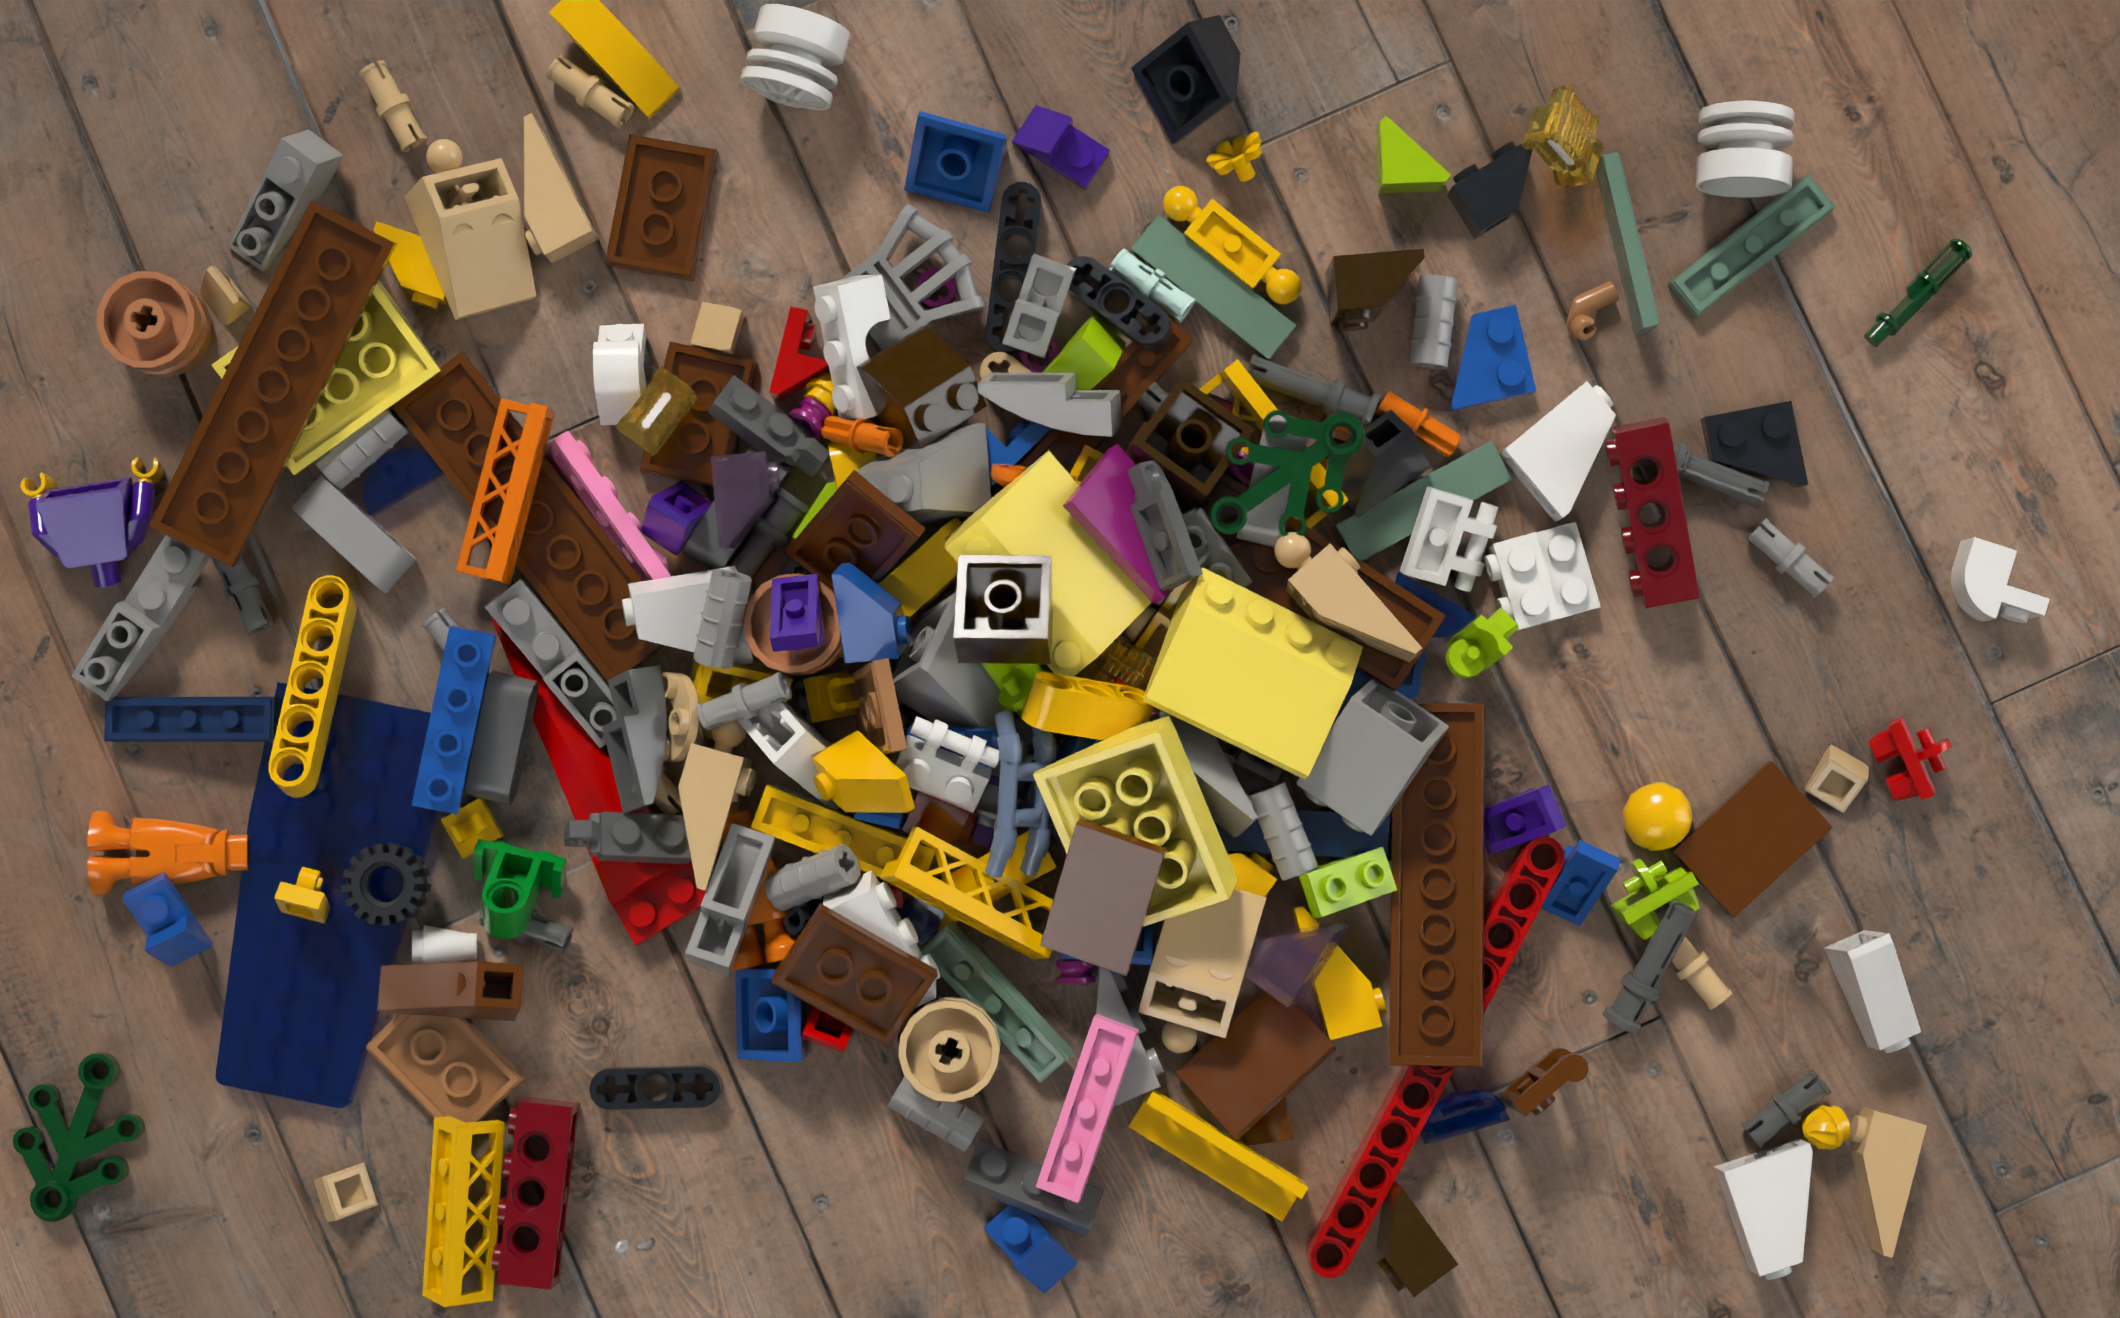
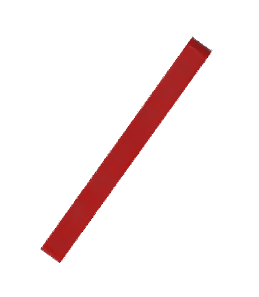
[1306,836,1565,1278]

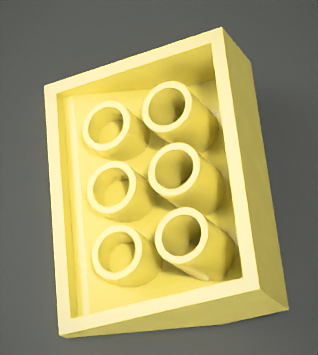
[212,281,441,475]
[945,450,1152,677]
[1142,567,1363,779]
[1033,715,1238,926]

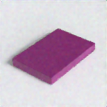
[1062,444,1182,604]

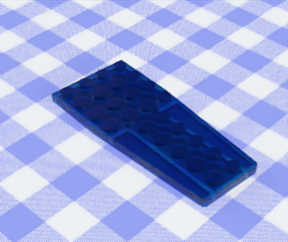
[215,682,437,1108]

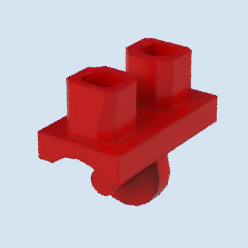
[1868,716,1952,801]

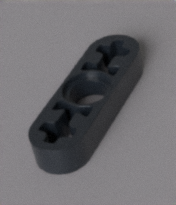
[1067,256,1173,351]
[589,1065,723,1110]

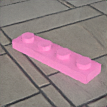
[547,431,671,581]
[1036,1014,1139,1203]

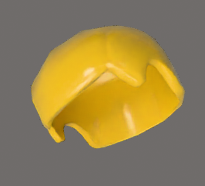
[1622,782,1693,851]

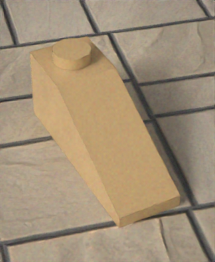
[524,113,599,263]
[1849,1106,1927,1258]

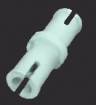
[1109,248,1196,323]

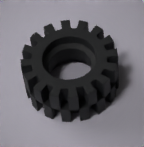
[342,843,431,926]

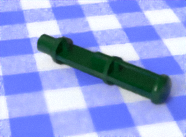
[1864,238,1972,347]

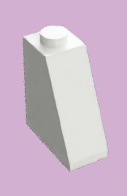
[1499,381,1616,522]
[622,566,753,665]
[736,700,839,810]
[1823,930,1921,1053]
[1714,1138,1813,1280]

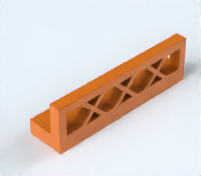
[456,398,555,585]

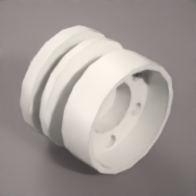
[740,4,851,110]
[1695,100,1795,198]

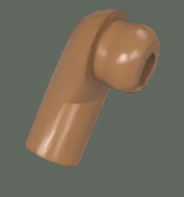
[1566,281,1619,340]

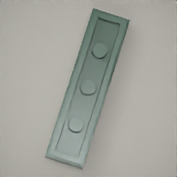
[1594,152,1660,335]
[1668,173,1836,318]
[1131,215,1296,361]
[1334,440,1513,562]
[920,920,1074,1083]

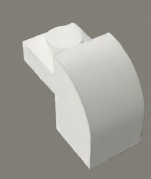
[593,324,648,425]
[1951,537,2050,623]

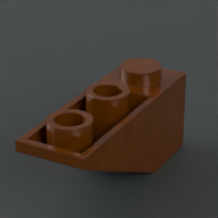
[377,961,523,1021]

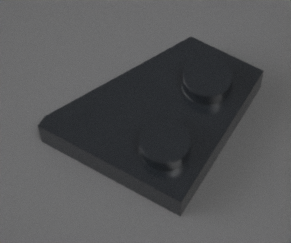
[1701,401,1808,488]

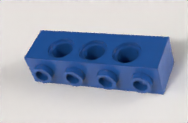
[412,625,497,814]

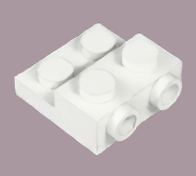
[1484,522,1601,631]

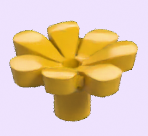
[1206,132,1262,182]

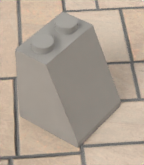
[857,423,991,524]
[891,592,1003,727]
[1296,678,1449,836]

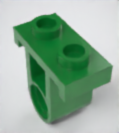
[473,839,566,939]

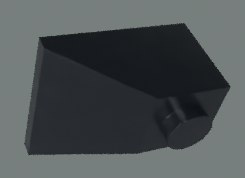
[1131,15,1241,145]

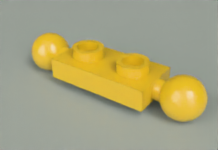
[1163,186,1302,304]

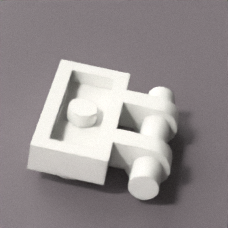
[1400,486,1499,592]
[894,716,999,813]

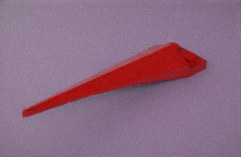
[492,617,706,946]

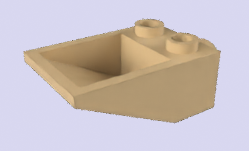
[404,139,536,320]
[1274,532,1422,662]
[678,720,757,891]
[1138,887,1267,1053]

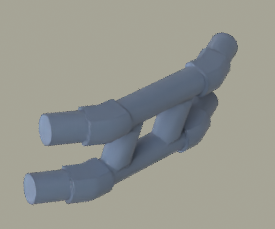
[985,711,1057,878]

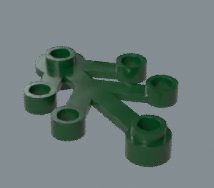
[1210,410,1365,536]
[13,1052,145,1222]

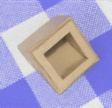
[200,265,251,326]
[690,302,745,356]
[1805,745,1869,813]
[314,1162,378,1222]

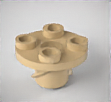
[661,672,713,763]

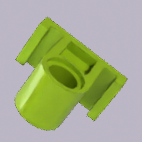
[1298,847,1397,919]

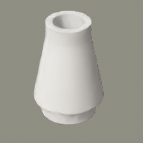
[412,925,477,964]

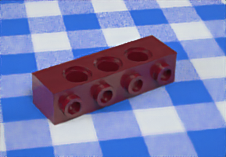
[1605,417,1700,608]
[492,1097,580,1290]

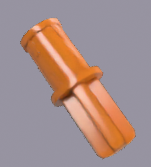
[1374,390,1461,457]
[821,416,903,457]

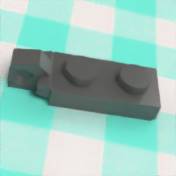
[707,375,830,477]
[1127,460,1203,591]
[564,812,691,864]

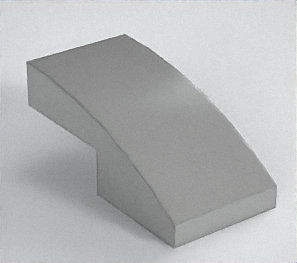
[1002,254,1076,358]

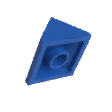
[904,111,1007,213]
[735,967,807,1062]

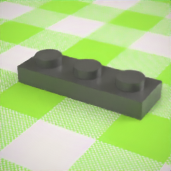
[961,1140,1104,1236]

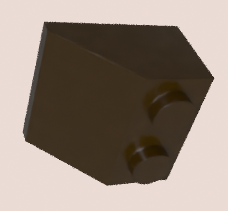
[1325,249,1425,331]
[856,326,987,448]
[1127,377,1255,510]
[954,555,1053,664]
[1376,1181,1459,1297]

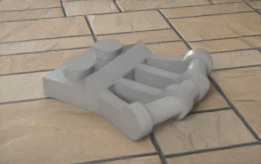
[840,204,985,351]

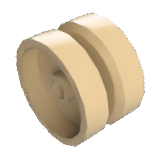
[898,997,1001,1102]

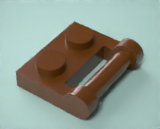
[1500,1047,1589,1117]

